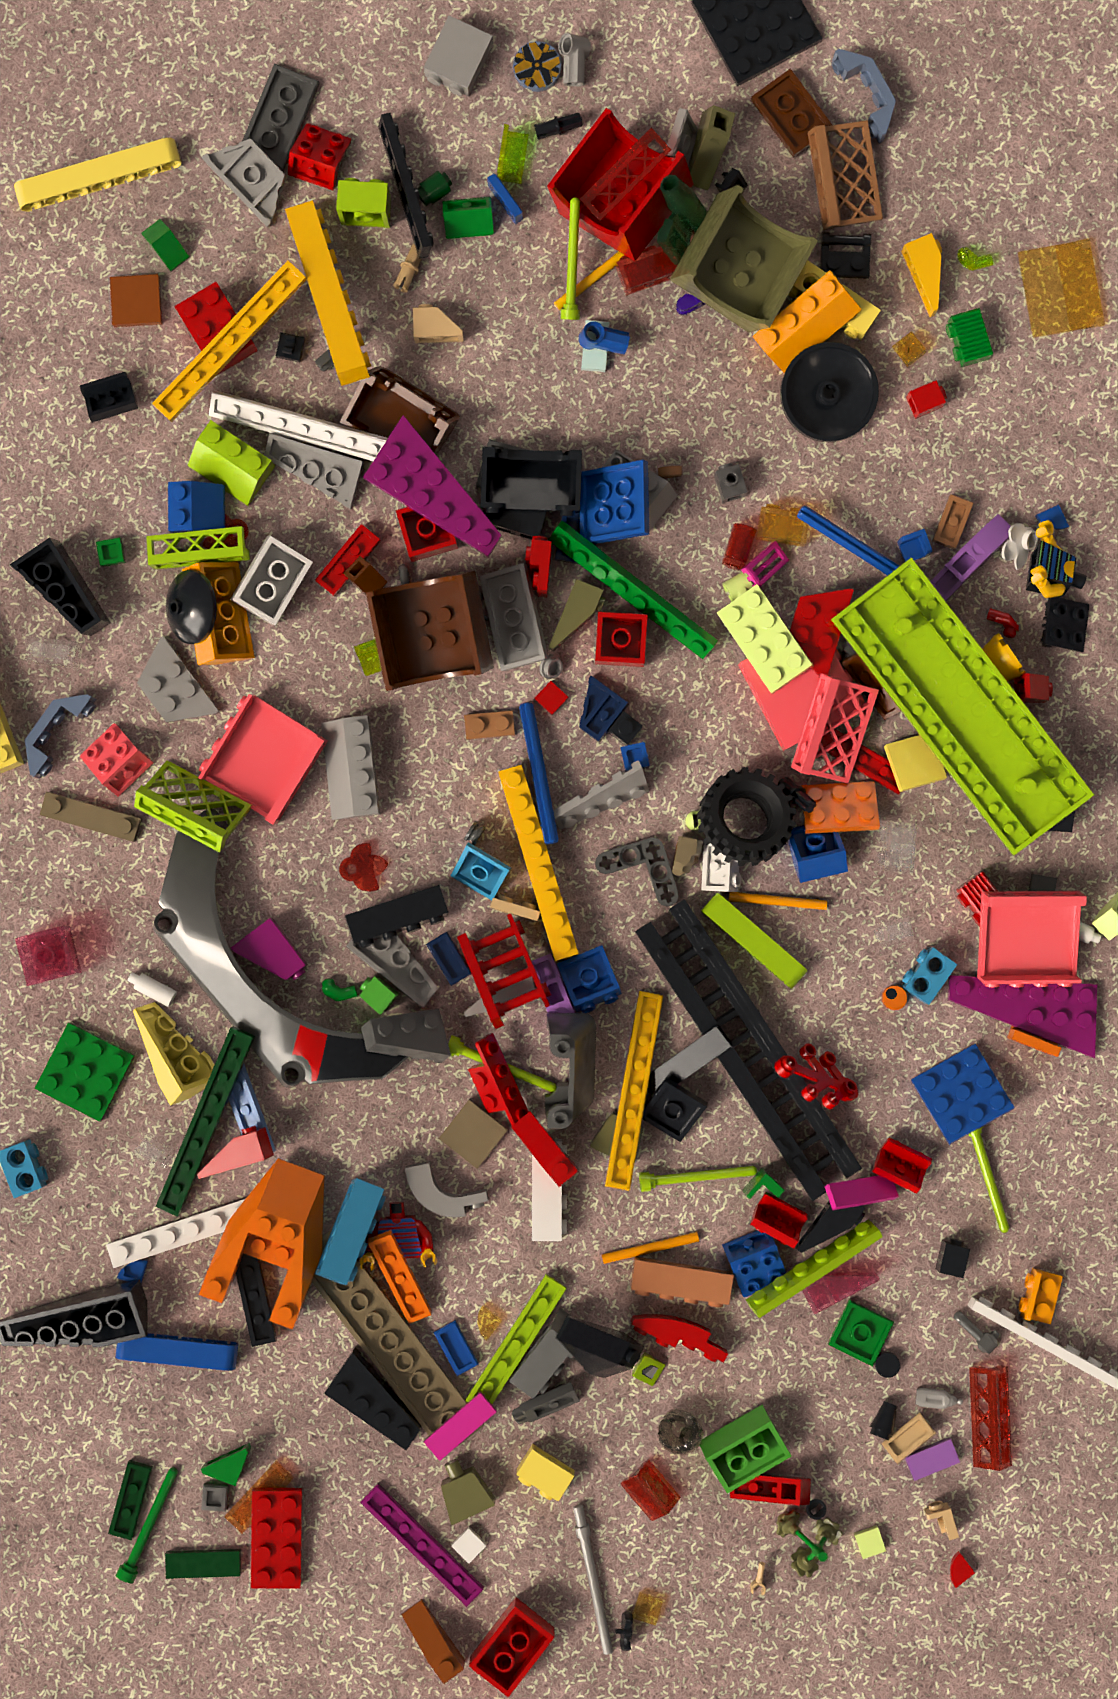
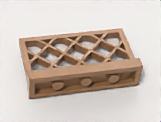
[808,120,883,231]

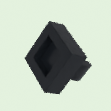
[715,168,748,193]
[275,332,305,363]

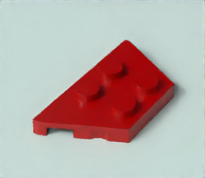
[789,588,854,678]

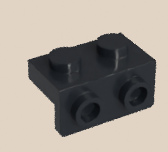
[80,372,138,423]

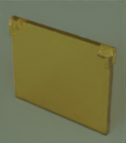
[1018,239,1105,338]

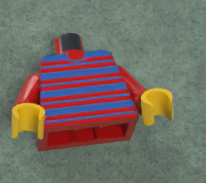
[360,1202,437,1271]

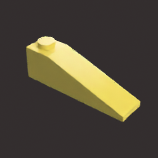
[133,1002,215,1105]

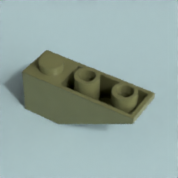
[689,105,735,190]

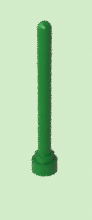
[115,1467,178,1584]

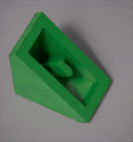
[141,219,190,272]
[200,1443,251,1486]

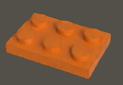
[801,781,880,834]

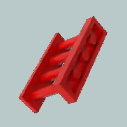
[457,913,551,1029]

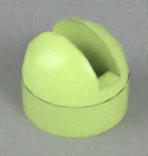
[685,811,701,831]

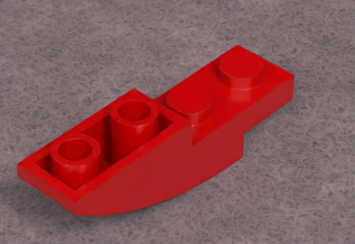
[631,1314,728,1363]

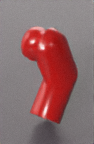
[987,608,1019,638]

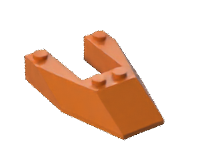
[199,1158,325,1330]

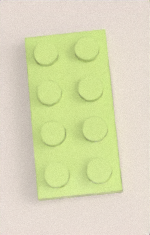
[717,584,813,694]

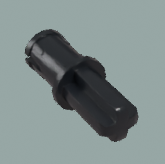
[534,113,583,140]
[777,777,816,813]

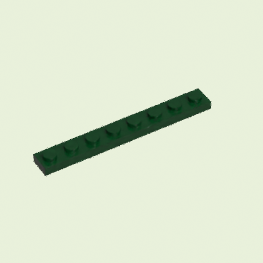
[155,1026,255,1217]

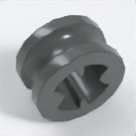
[464,821,486,846]

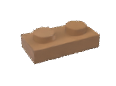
[932,494,973,550]
[464,710,515,740]

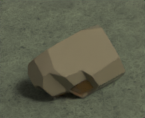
[672,836,703,876]

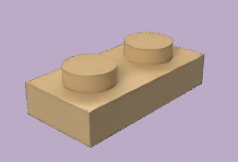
[490,895,540,922]

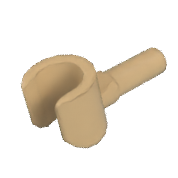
[750,1562,766,1596]

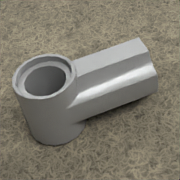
[558,33,591,87]

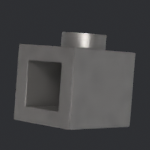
[714,463,747,504]

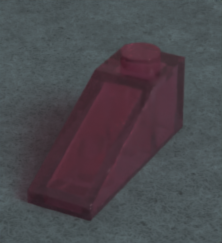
[802,1272,880,1315]

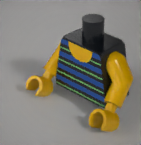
[1026,520,1087,598]

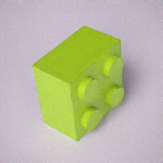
[336,178,391,228]

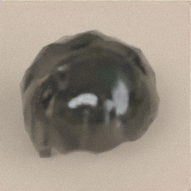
[657,1409,704,1455]

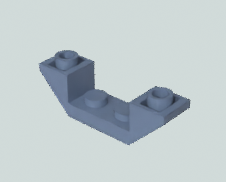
[832,49,896,143]
[24,694,96,779]

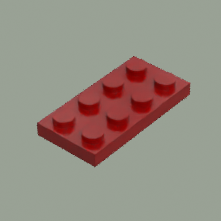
[251,1488,303,1589]

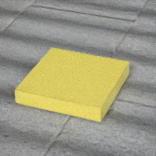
[884,735,947,792]

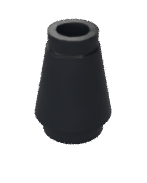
[870,1401,898,1441]

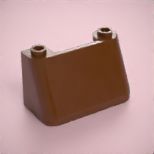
[340,366,460,456]

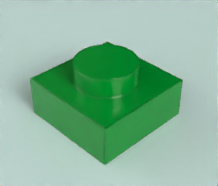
[96,537,126,567]

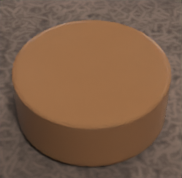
[658,466,683,478]

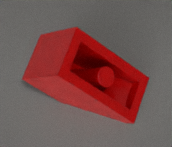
[1014,673,1053,703]

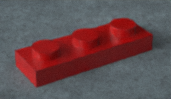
[315,524,381,597]

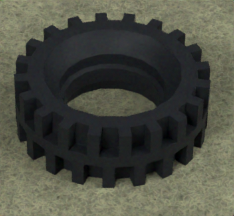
[697,767,796,866]

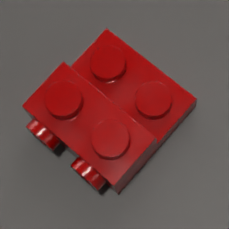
[525,536,552,598]

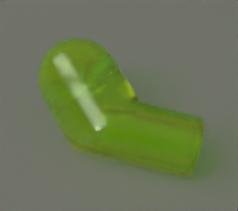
[957,247,993,271]

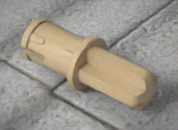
[393,244,422,292]

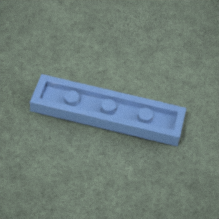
[229,1065,276,1152]

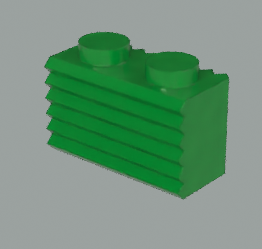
[946,308,993,367]

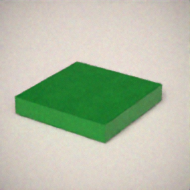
[827,1299,894,1367]

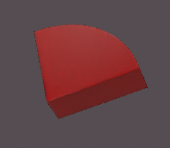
[950,1551,975,1588]

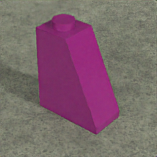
[231,918,308,981]

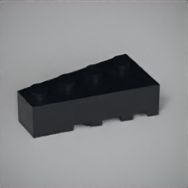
[10,538,111,636]
[324,1347,421,1450]

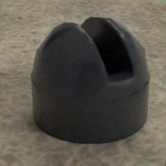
[806,1499,827,1520]

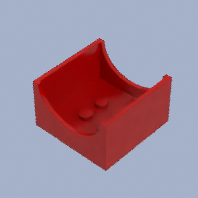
[547,108,693,261]

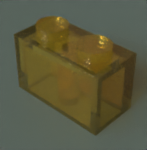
[755,504,808,547]

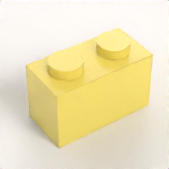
[516,1444,574,1502]

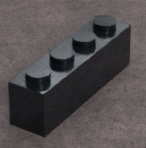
[345,885,449,948]

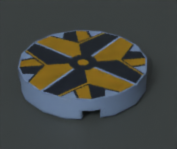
[513,41,561,92]

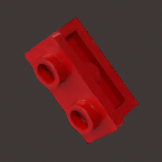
[872,1138,932,1194]
[750,1192,808,1248]

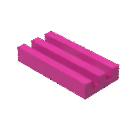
[741,541,789,587]

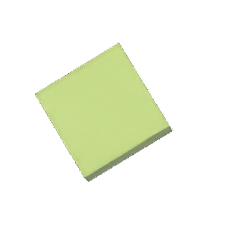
[854,1525,886,1559]

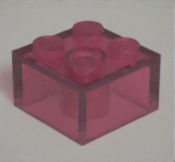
[15,926,82,986]

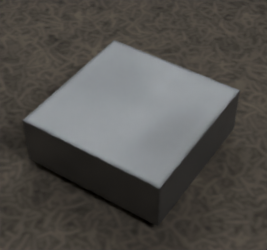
[201,1483,229,1512]

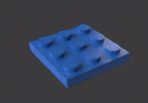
[580,460,649,544]
[911,1044,1015,1145]

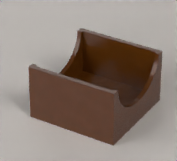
[366,571,494,691]

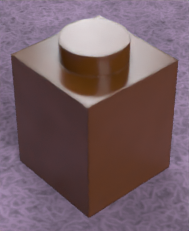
[343,556,388,595]

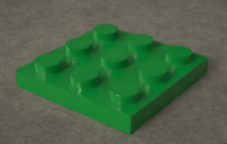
[34,1022,135,1122]

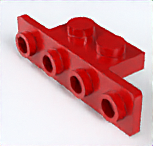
[468,1033,529,1125]

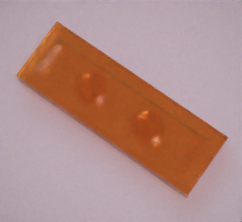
[224,1460,294,1533]

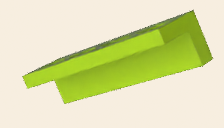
[146,526,250,570]

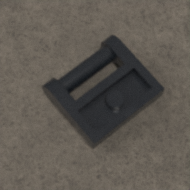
[820,232,871,279]

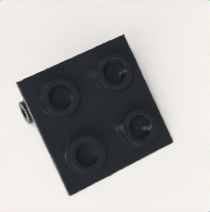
[1040,597,1090,653]

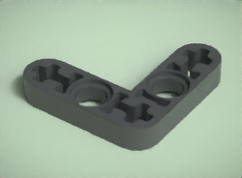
[595,838,679,907]

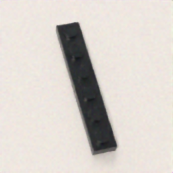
[378,113,434,259]

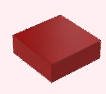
[534,681,569,715]

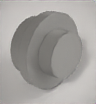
[540,654,563,679]

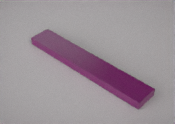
[360,1483,484,1607]

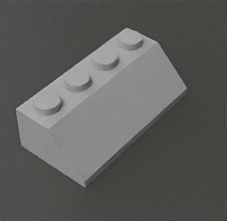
[321,715,381,820]

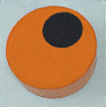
[881,985,907,1010]

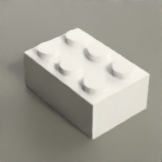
[230,536,313,625]

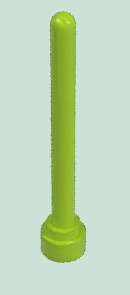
[560,197,580,320]
[448,1035,557,1092]
[968,1126,1009,1233]
[639,1166,757,1192]

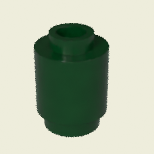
[417,170,452,206]

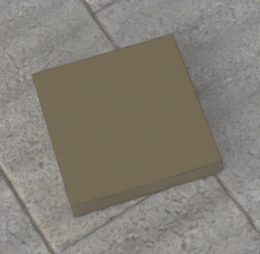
[439,1099,508,1169]

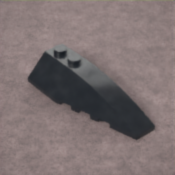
[0,1279,148,1347]

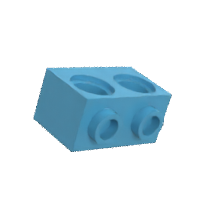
[902,947,957,1005]
[0,1139,48,1198]

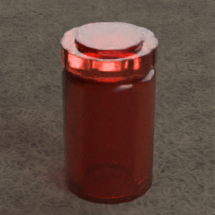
[722,523,757,571]

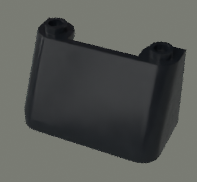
[481,447,582,516]

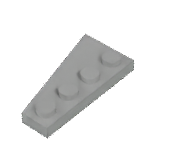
[264,433,364,509]
[553,760,649,830]
[346,937,438,1009]

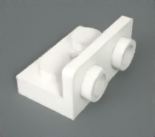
[701,843,741,892]

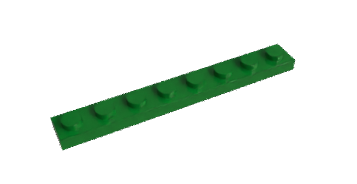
[548,521,718,659]

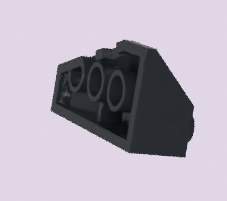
[555,1315,644,1378]

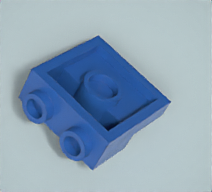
[557,945,622,1013]

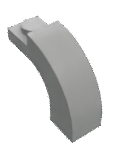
[405,1161,489,1217]

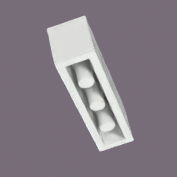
[532,1139,567,1241]

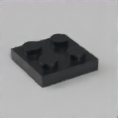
[642,1077,708,1142]

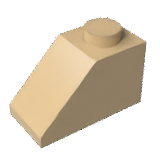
[413,304,464,343]

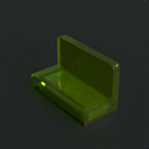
[497,124,529,184]

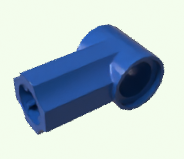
[578,321,630,355]

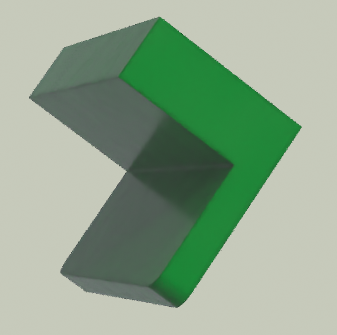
[442,197,494,239]
[742,1168,785,1199]

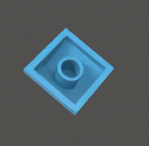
[451,842,512,900]

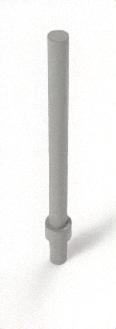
[573,1505,613,1655]

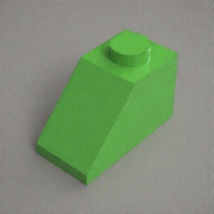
[359,976,399,1015]

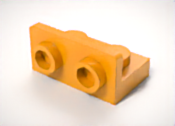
[1018,1268,1063,1325]

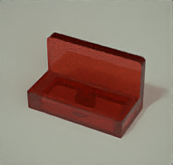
[621,1460,681,1521]

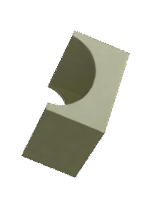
[670,185,818,333]

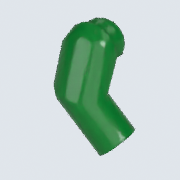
[322,978,358,1002]

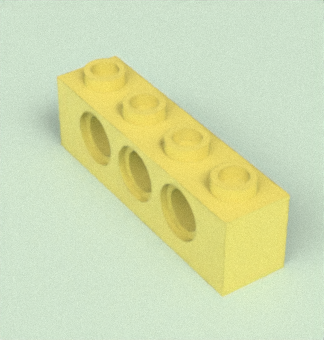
[788,260,881,340]

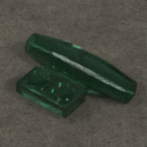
[657,175,707,265]

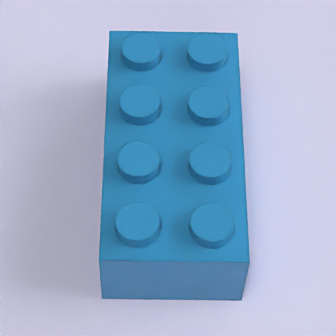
[314,1178,386,1285]

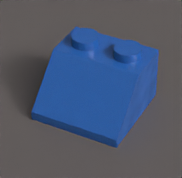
[168,481,225,533]
[788,825,848,883]

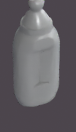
[915,1388,963,1409]

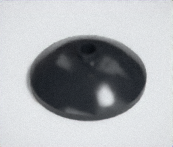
[166,570,217,644]

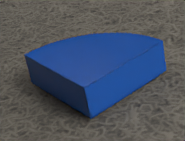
[1035,505,1069,530]
[117,1259,149,1284]

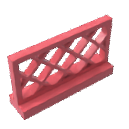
[791,673,879,783]

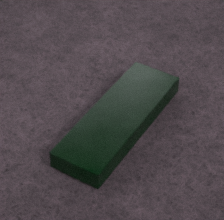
[108,1460,153,1541]
[165,1549,241,1579]

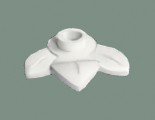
[1002,523,1038,570]

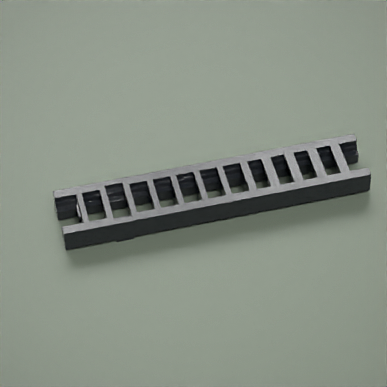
[634,899,862,1201]

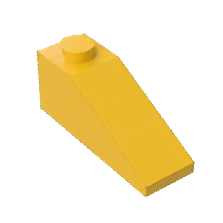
[901,233,942,317]

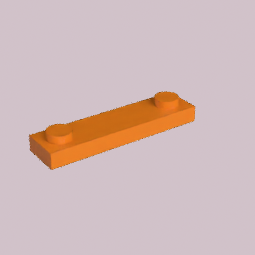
[368,1230,431,1324]

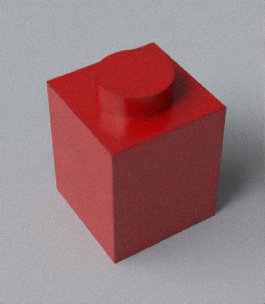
[906,380,947,419]

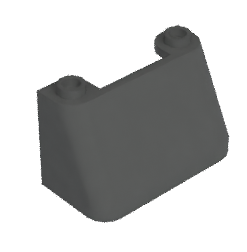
[544,1013,596,1129]

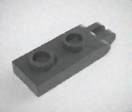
[512,1382,580,1424]

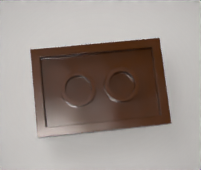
[751,68,832,158]

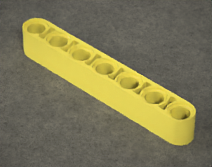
[14,138,181,212]

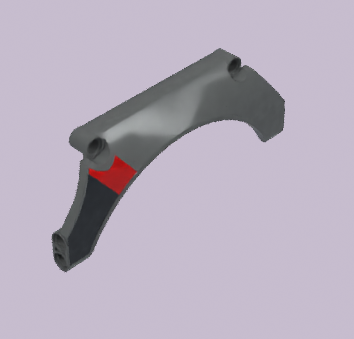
[153,808,408,1088]

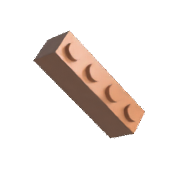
[630,1256,734,1308]

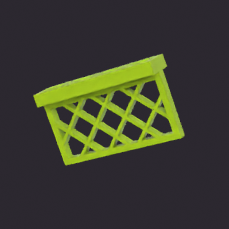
[134,760,251,852]

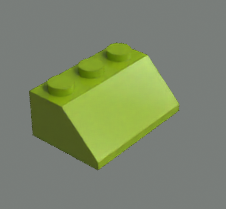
[187,420,275,506]

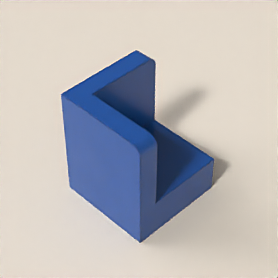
[897,529,933,562]
[620,742,650,773]

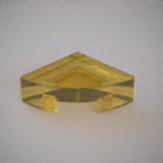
[477,1305,502,1341]

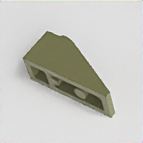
[549,579,606,651]

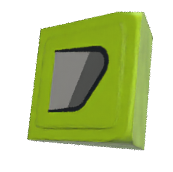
[632,1352,665,1386]

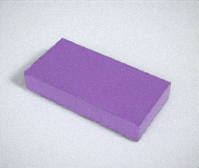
[905,1437,960,1481]

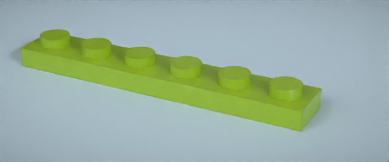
[746,1219,883,1318]
[465,1274,567,1404]

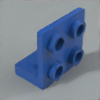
[722,1230,786,1297]

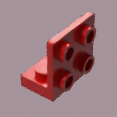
[287,123,351,191]

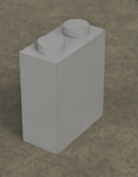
[424,16,493,97]

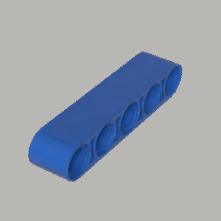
[115,1333,239,1371]

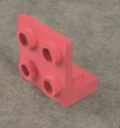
[80,723,153,797]

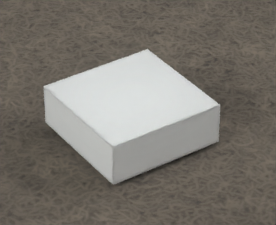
[451,1526,487,1563]

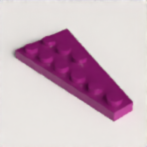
[363,416,502,558]
[948,975,1098,1059]

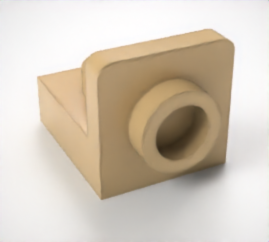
[923,1501,959,1540]

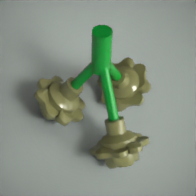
[776,1510,843,1578]

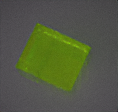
[354,639,381,676]

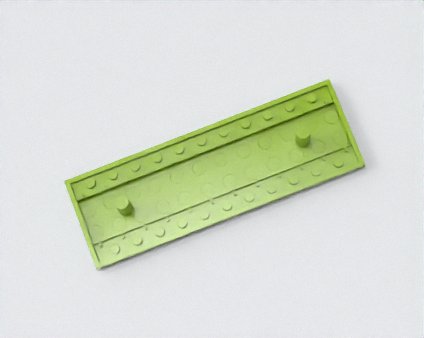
[831,558,1094,856]

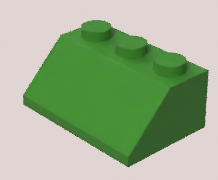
[698,1405,792,1494]

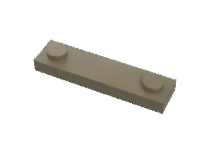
[39,792,142,842]

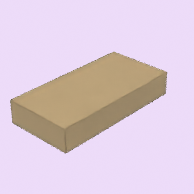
[881,1413,936,1464]

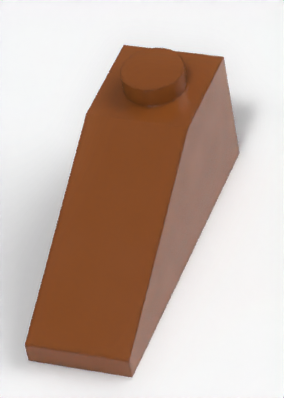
[401,1599,465,1684]

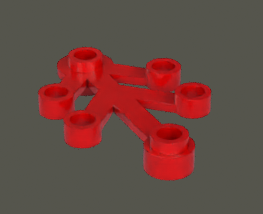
[774,1043,859,1109]

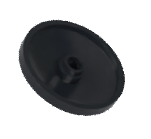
[780,342,879,442]

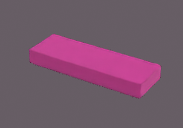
[825,1175,899,1210]
[424,1391,497,1461]

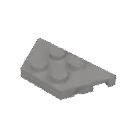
[201,138,287,227]
[137,636,220,723]

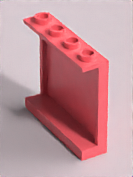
[738,648,865,751]
[198,694,328,825]
[977,891,1087,988]

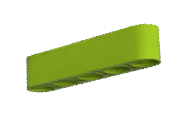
[701,892,808,989]

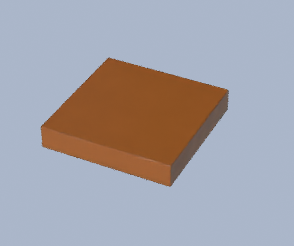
[110,274,162,327]

